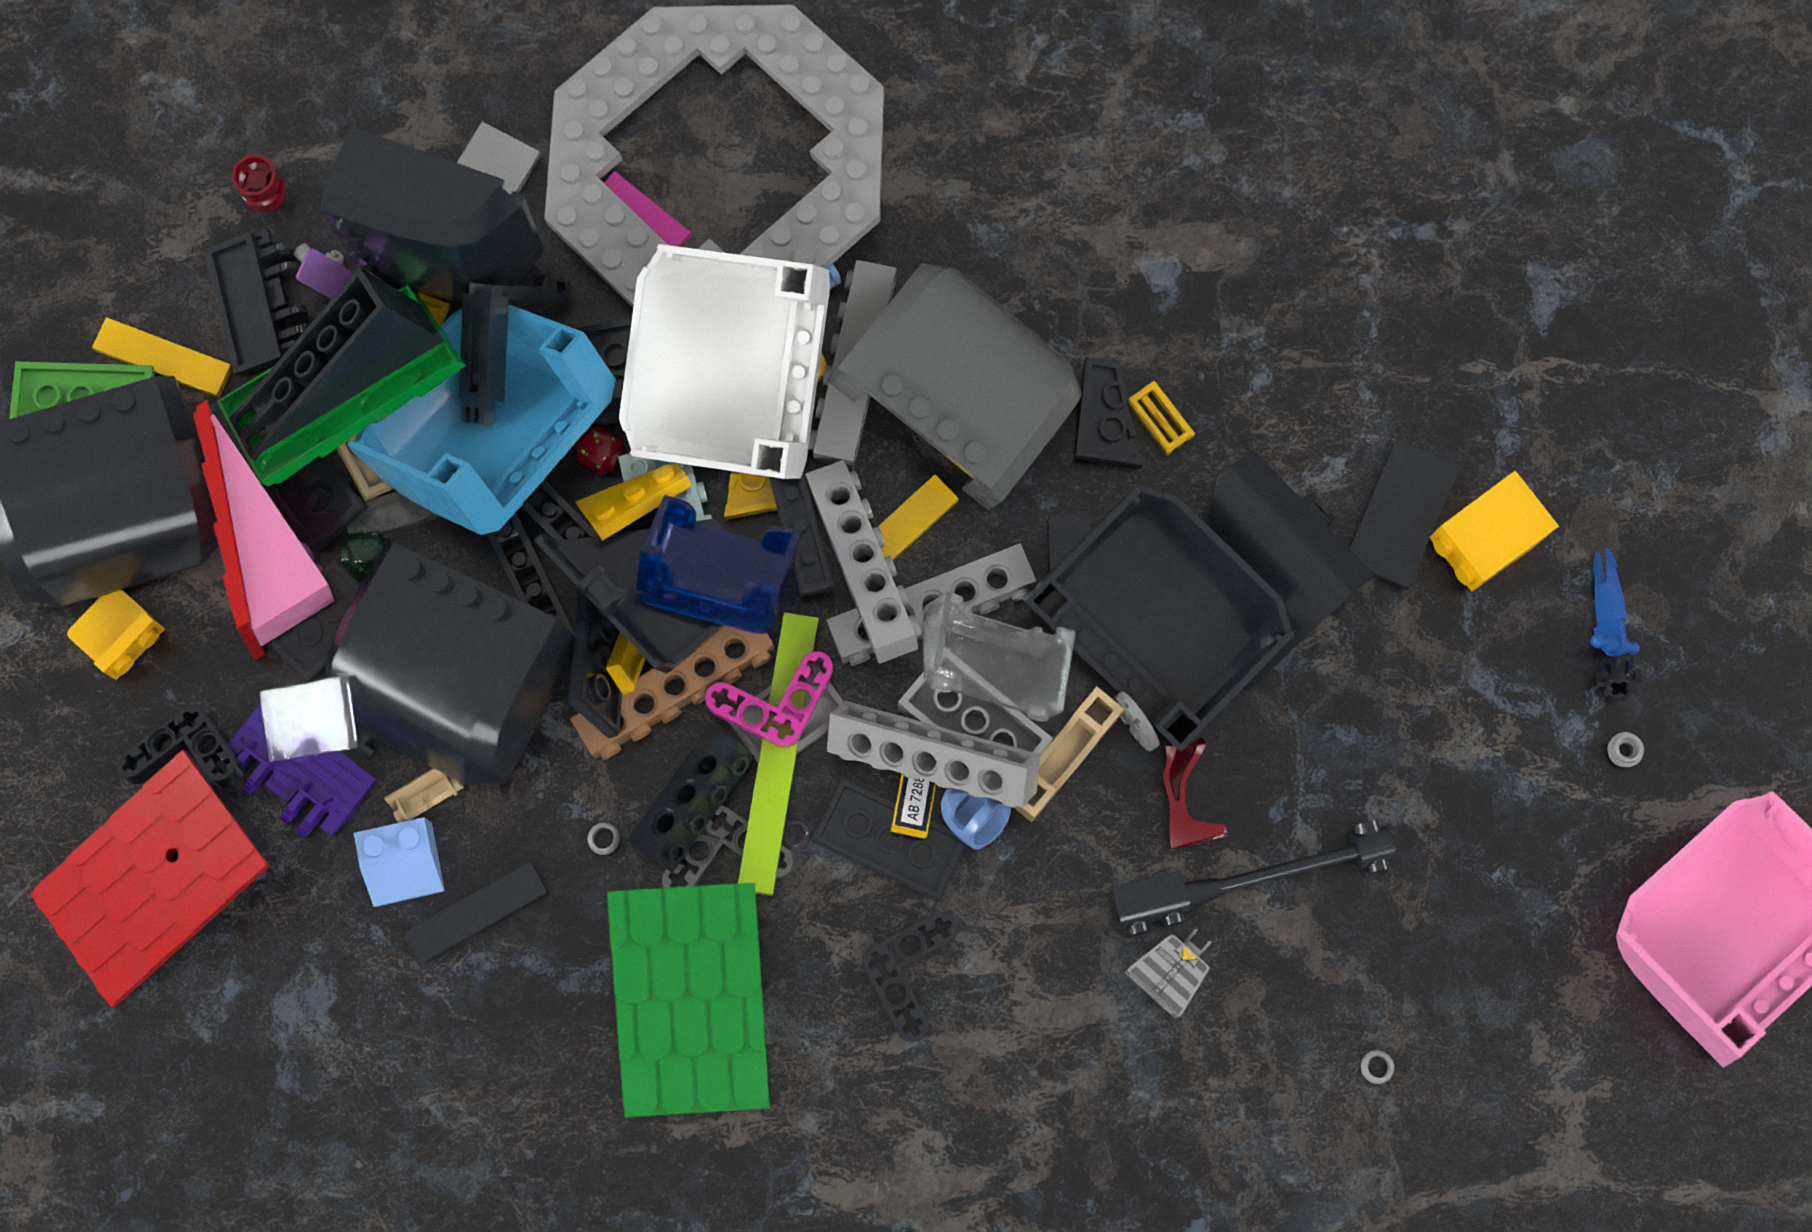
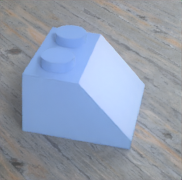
[354,817,445,907]

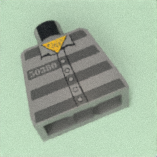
[1124,929,1211,1018]

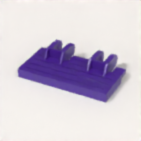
[226,697,378,837]

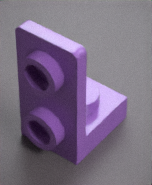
[296,249,383,299]

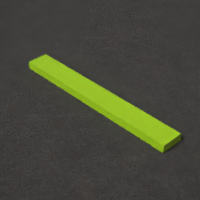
[738,613,819,896]

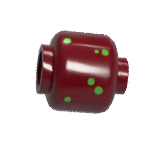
[573,425,627,476]

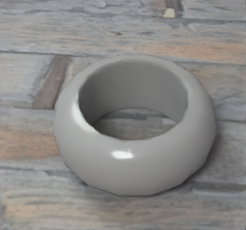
[587,822,620,855]
[1361,1050,1394,1084]

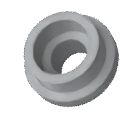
[1607,732,1644,768]

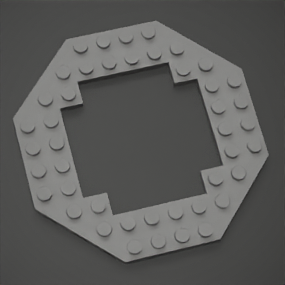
[544,5,885,308]

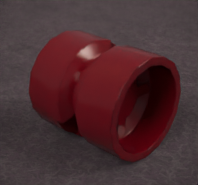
[231,154,287,213]

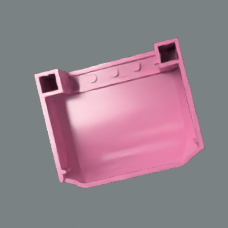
[1616,791,1812,1068]

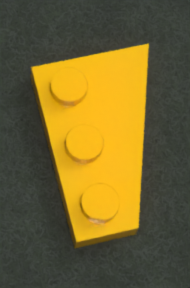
[575,462,692,541]

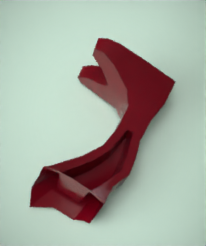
[1163,737,1228,849]

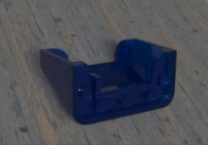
[636,495,801,634]

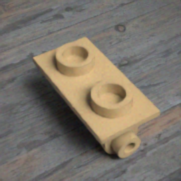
[385,768,464,823]

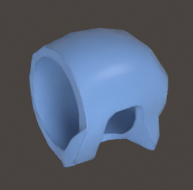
[941,788,1011,849]

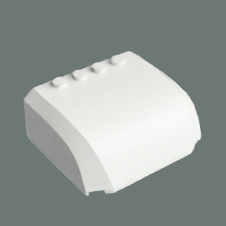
[619,244,830,479]

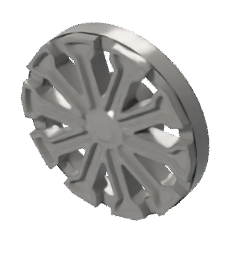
[1113,691,1160,752]

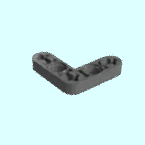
[662,806,794,888]

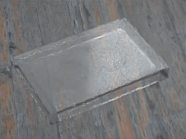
[260,676,358,762]

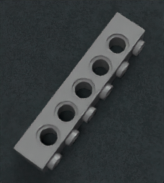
[805,460,921,664]
[826,543,1037,666]
[827,701,1041,808]

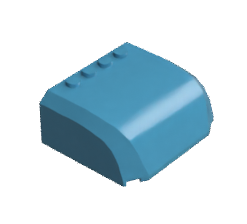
[348,304,616,535]

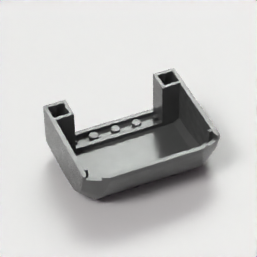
[828,262,1082,510]

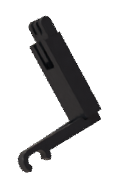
[459,276,571,426]

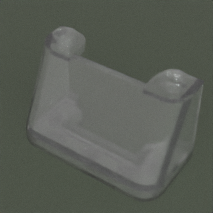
[922,592,1075,721]

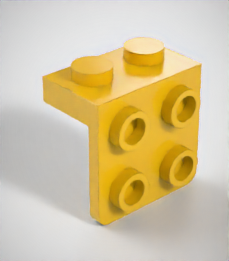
[67,590,165,680]

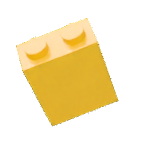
[1429,471,1559,592]

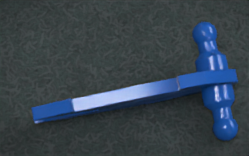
[1590,548,1640,657]

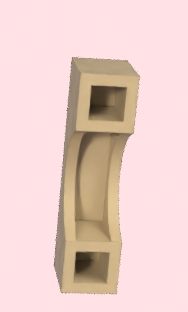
[1013,687,1124,822]

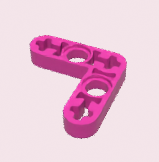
[705,651,833,748]

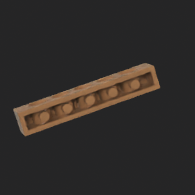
[570,609,775,760]

